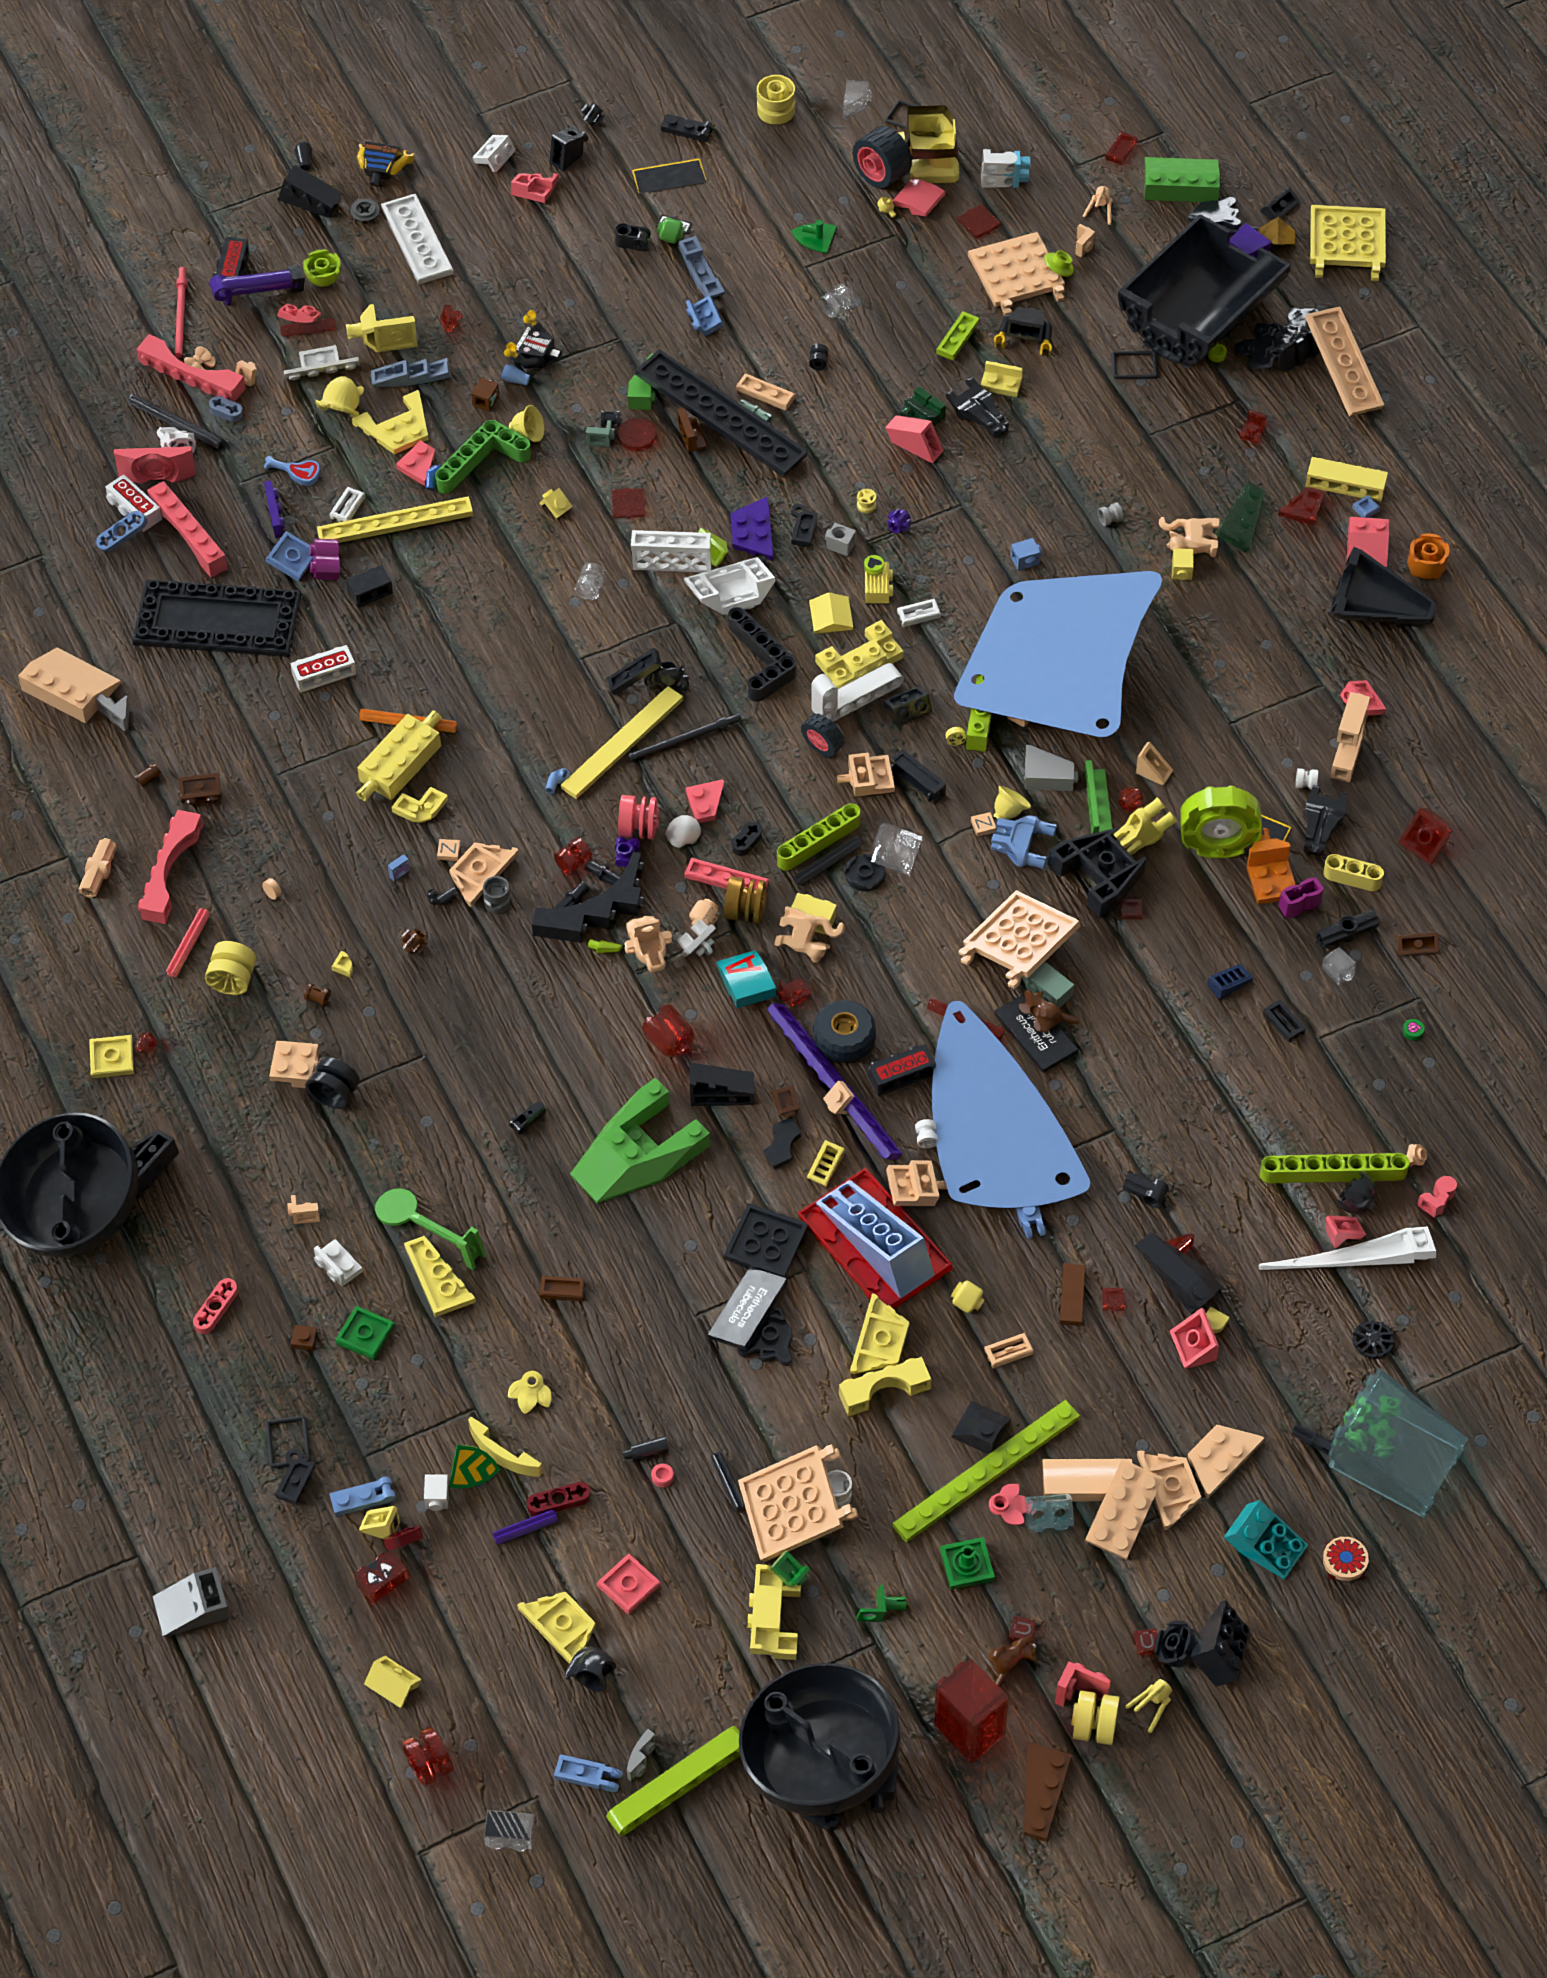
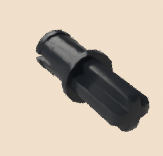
[584,859,620,885]
[555,881,590,908]
[1291,1424,1336,1456]

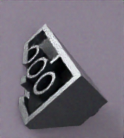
[1135,1232,1221,1313]

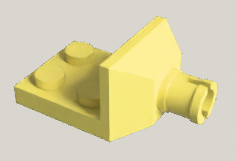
[346,304,418,352]

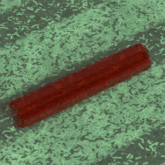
[280,318,336,336]

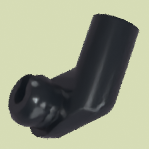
[426,887,458,905]

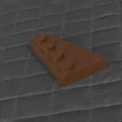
[1024,1742,1072,1842]

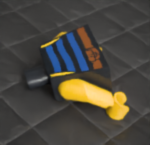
[357,141,414,187]

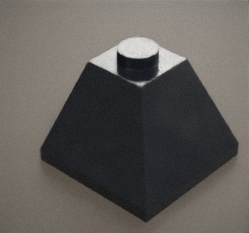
[951,1401,1011,1455]

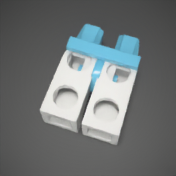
[981,149,1030,188]

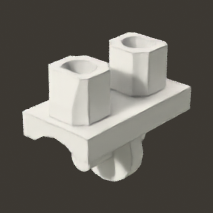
[677,919,716,957]

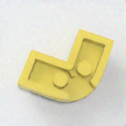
[392,787,448,822]

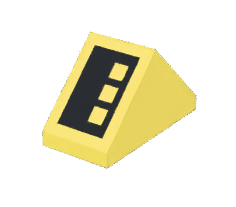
[359,1506,400,1539]

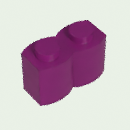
[309,538,340,580]
[1278,878,1324,918]

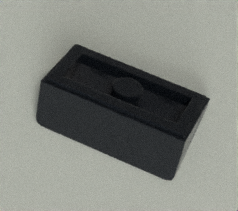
[1260,187,1300,220]

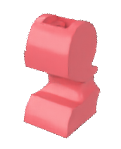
[1417,1176,1457,1218]

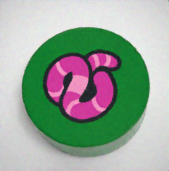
[1403,1019,1424,1041]

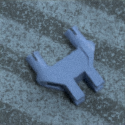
[991,816,1057,869]

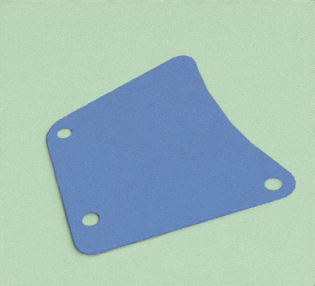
[954,571,1162,737]

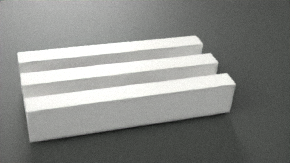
[330,487,365,522]
[897,599,941,627]

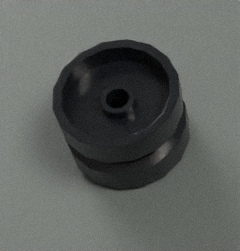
[305,1057,360,1109]

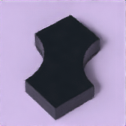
[763,1116,801,1170]

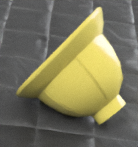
[509,405,545,442]
[993,786,1031,820]

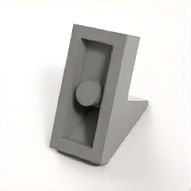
[95,694,129,732]

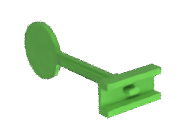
[375,1189,486,1270]

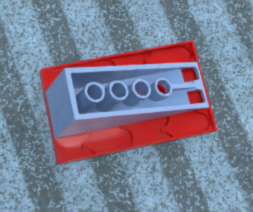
[798,1168,953,1309]

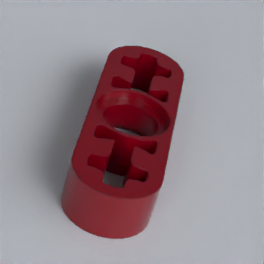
[527,1482,591,1516]

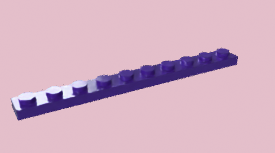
[767,1004,903,1160]

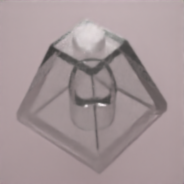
[871,823,923,875]

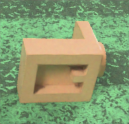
[288,1195,320,1224]

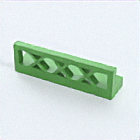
[1084,760,1112,834]

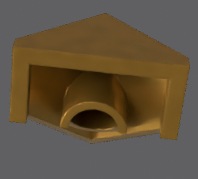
[1258,217,1295,247]

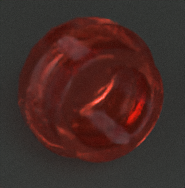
[135,1031,158,1052]

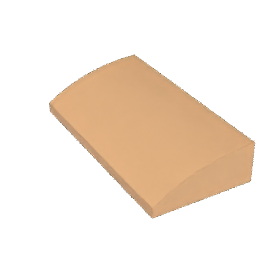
[1042,1459,1132,1502]

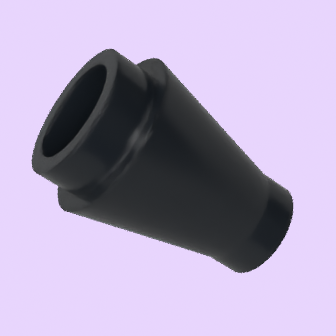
[294,142,312,171]

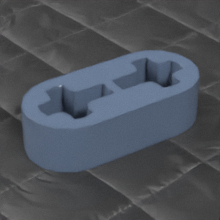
[209,396,243,422]

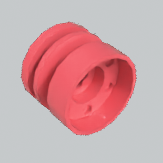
[618,795,659,840]

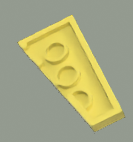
[404,1236,476,1317]

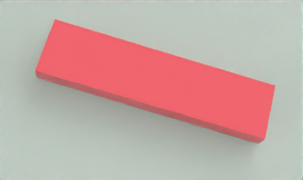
[685,858,769,889]

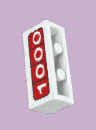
[105,474,162,532]
[290,645,356,693]

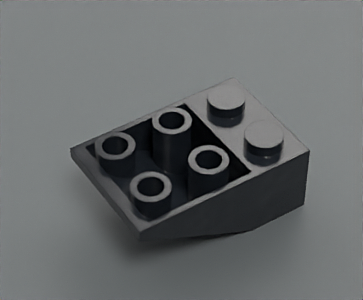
[1191,1600,1250,1687]

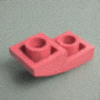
[277,304,321,323]

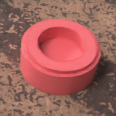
[651,1464,674,1487]

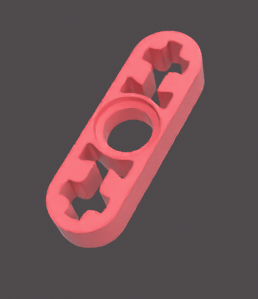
[193,1278,238,1334]

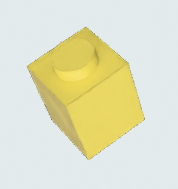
[1172,549,1193,580]

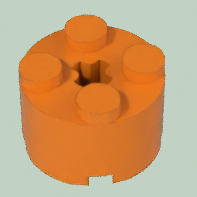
[1407,533,1450,579]

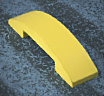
[468,1417,542,1477]

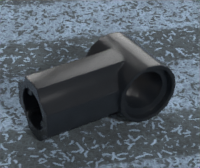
[1123,1172,1169,1208]

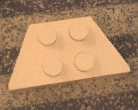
[450,843,519,907]
[1187,1425,1264,1499]
[1137,1451,1201,1530]

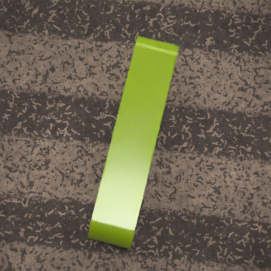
[777,804,860,871]

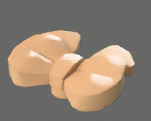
[184,346,216,370]

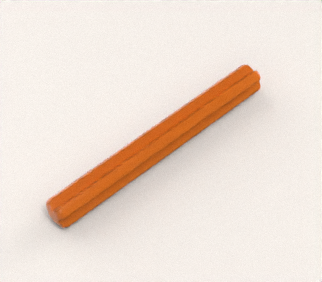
[359,709,457,733]

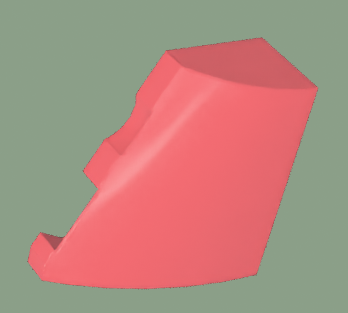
[511,173,559,203]

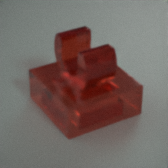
[440,305,463,332]

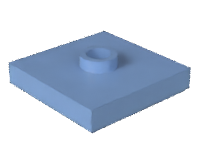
[265,531,313,582]

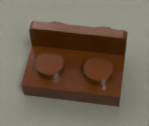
[677,408,706,453]

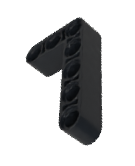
[728,607,796,702]

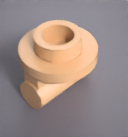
[1406,1144,1427,1167]

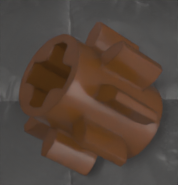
[401,929,427,954]

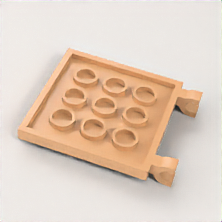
[968,232,1065,315]
[959,890,1080,989]
[738,1444,858,1562]

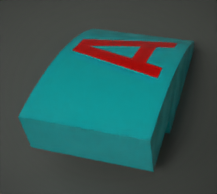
[716,950,776,1009]

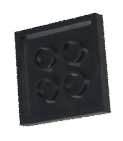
[724,1203,808,1278]

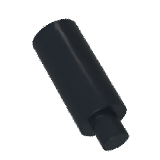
[623,1436,669,1461]

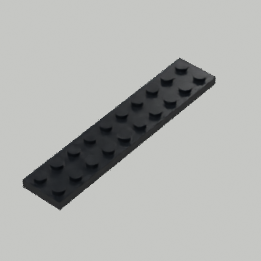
[635,349,808,477]

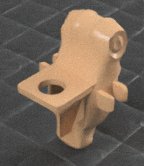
[625,916,672,973]

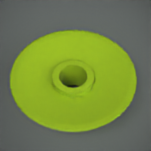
[1044,250,1074,277]

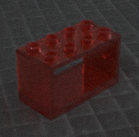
[934,1658,1009,1763]

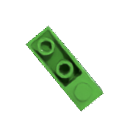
[628,354,656,410]

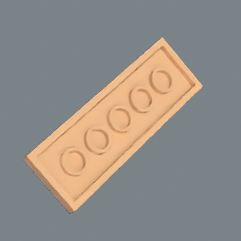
[1305,306,1384,416]

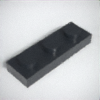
[608,648,661,696]

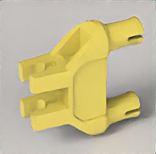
[1114,797,1177,855]

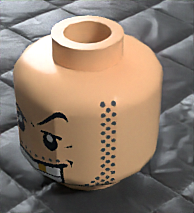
[689,899,720,926]

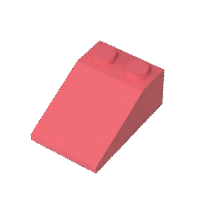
[1347,517,1389,567]

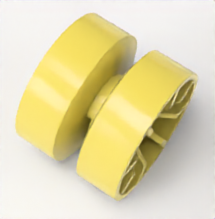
[757,75,795,125]
[205,941,257,995]
[1071,1690,1119,1745]

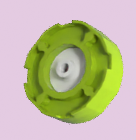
[1180,786,1262,858]

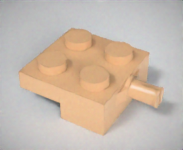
[837,753,895,797]
[269,1041,320,1088]
[886,1160,947,1206]

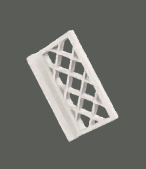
[631,530,711,572]

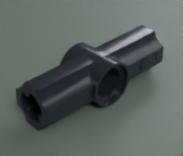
[1316,910,1379,948]

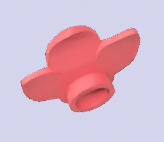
[989,1484,1034,1525]

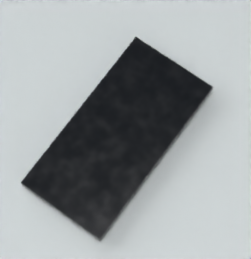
[132,579,301,657]

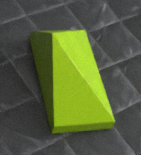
[698,528,728,567]

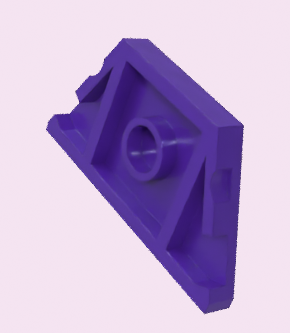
[730,497,773,560]

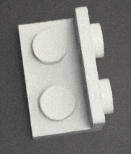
[472,135,516,172]
[314,1239,363,1287]

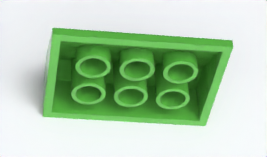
[1144,157,1220,202]

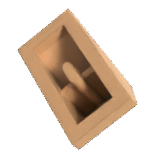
[1136,742,1173,785]

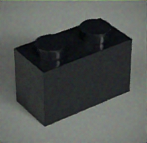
[346,565,393,608]

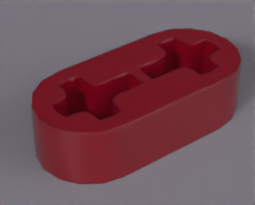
[384,1526,423,1550]

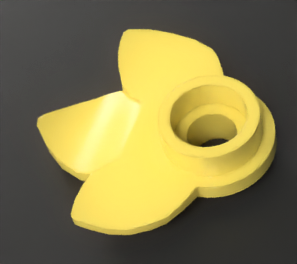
[508,1371,551,1414]

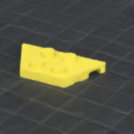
[850,1293,909,1374]
[517,1592,596,1664]

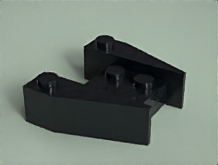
[1047,828,1147,918]

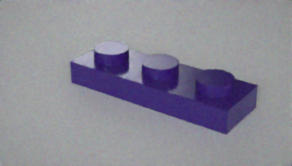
[264,481,285,538]

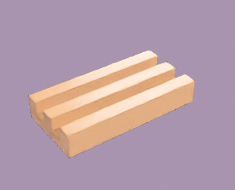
[984,1333,1033,1368]

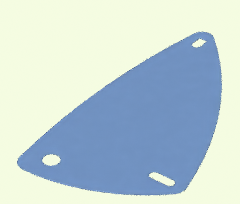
[932,1001,1090,1208]

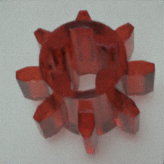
[1118,787,1144,812]

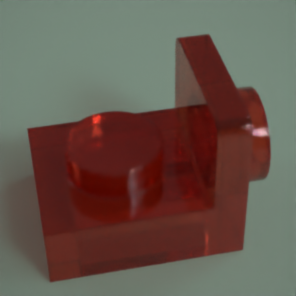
[1240,410,1267,444]
[778,977,811,1007]

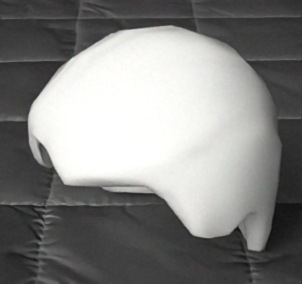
[665,815,701,848]

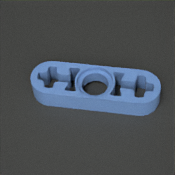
[96,511,148,552]

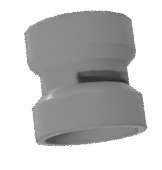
[1098,502,1124,527]

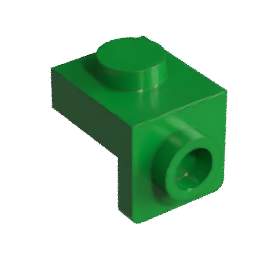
[770,1551,810,1587]

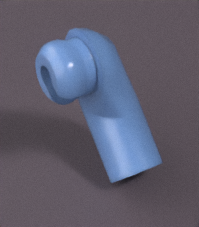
[545,768,570,794]

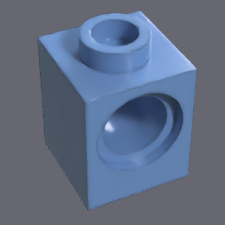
[1010,538,1042,571]

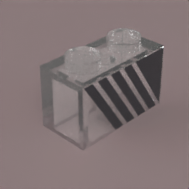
[484,1810,535,1851]

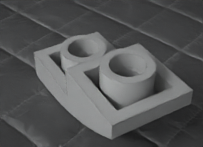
[627,1729,656,1781]

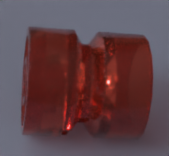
[553,837,592,875]

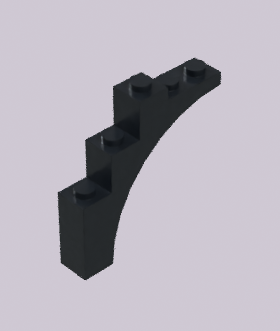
[532,852,645,943]

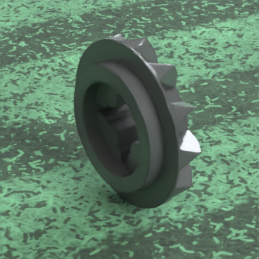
[350,199,380,223]

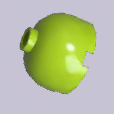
[303,249,341,287]

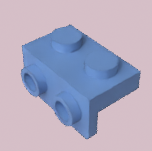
[686,295,724,337]

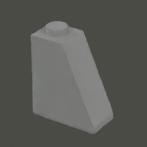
[1024,745,1078,791]

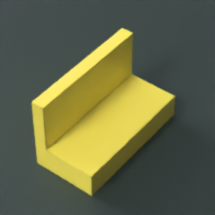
[364,1656,422,1708]

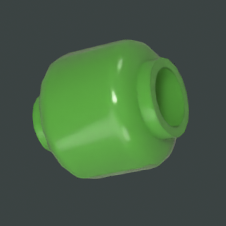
[657,217,685,244]

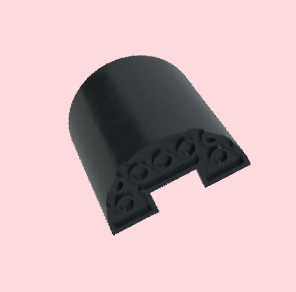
[1118,214,1291,364]

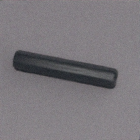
[711,1452,746,1512]

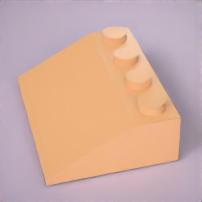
[18,648,121,723]

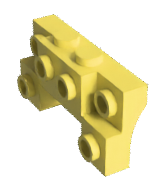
[815,620,903,689]
[748,1564,801,1660]

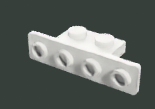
[284,345,359,380]

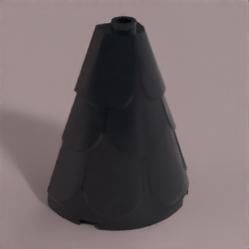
[1330,547,1437,625]

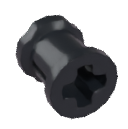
[601,409,620,427]

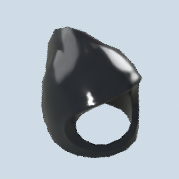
[564,1646,616,1692]

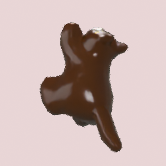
[1019,990,1079,1033]
[988,1636,1036,1694]

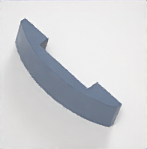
[679,236,725,298]

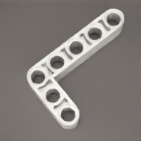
[812,663,904,722]

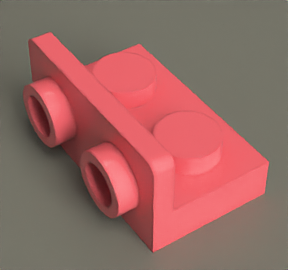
[1340,680,1386,716]

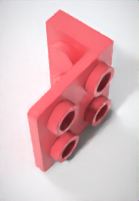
[1055,1662,1111,1707]

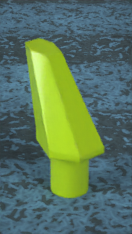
[588,939,623,953]

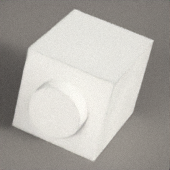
[424,1475,449,1511]

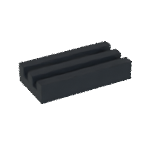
[1263,999,1306,1043]

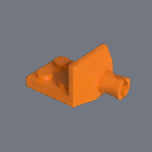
[1247,828,1296,905]

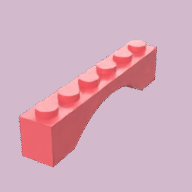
[136,334,246,402]
[147,481,228,578]
[138,810,203,924]

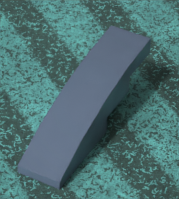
[371,358,451,387]

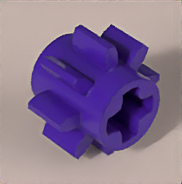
[887,509,911,534]

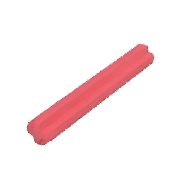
[166,908,210,978]

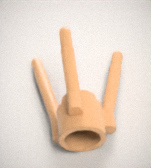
[1083,186,1112,225]

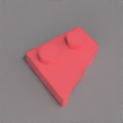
[396,440,436,486]

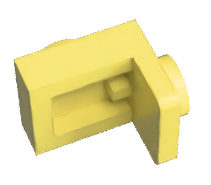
[540,488,573,519]

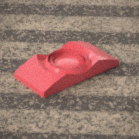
[114,447,196,484]

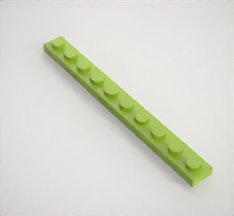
[892,1400,1080,1543]

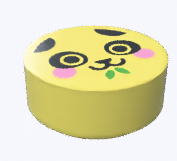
[945,727,966,746]

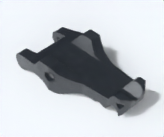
[946,377,1009,438]
[1303,785,1348,856]

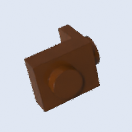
[771,1085,801,1118]

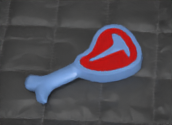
[264,456,320,486]

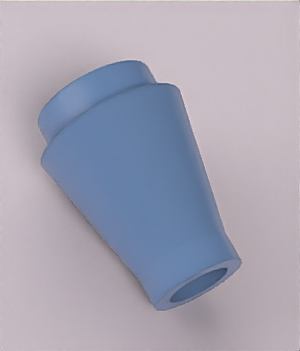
[501,364,531,386]

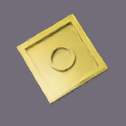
[90,1035,134,1078]

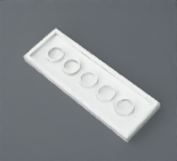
[381,193,453,285]

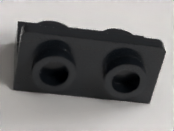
[883,685,932,725]

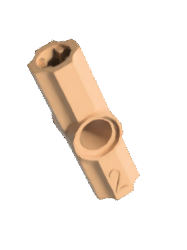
[79,838,117,898]

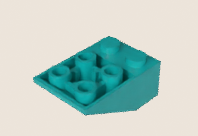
[1223,1500,1308,1579]

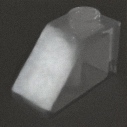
[843,80,872,119]

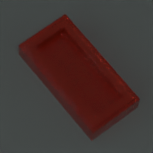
[1105,131,1137,165]

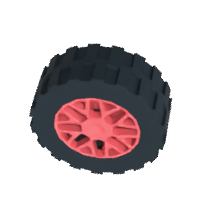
[801,713,845,757]

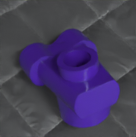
[615,837,640,867]

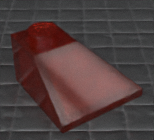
[1398,808,1453,865]

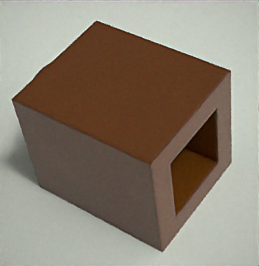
[471,378,499,412]

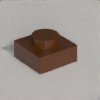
[291,1325,318,1351]

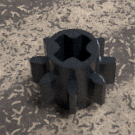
[582,102,604,125]

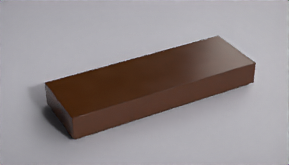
[1060,1263,1085,1326]

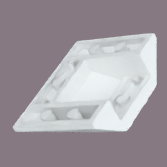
[684,557,775,615]

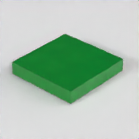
[335,1306,395,1361]

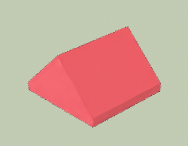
[1170,1308,1219,1369]

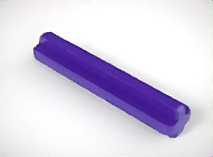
[493,1510,558,1544]

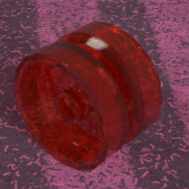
[401,1726,454,1787]

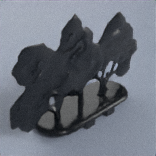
[1234,307,1327,371]

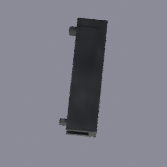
[891,749,946,805]

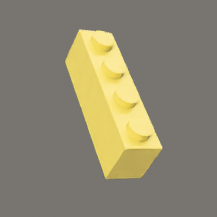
[1305,457,1388,502]

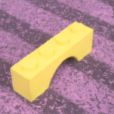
[839,1357,931,1417]

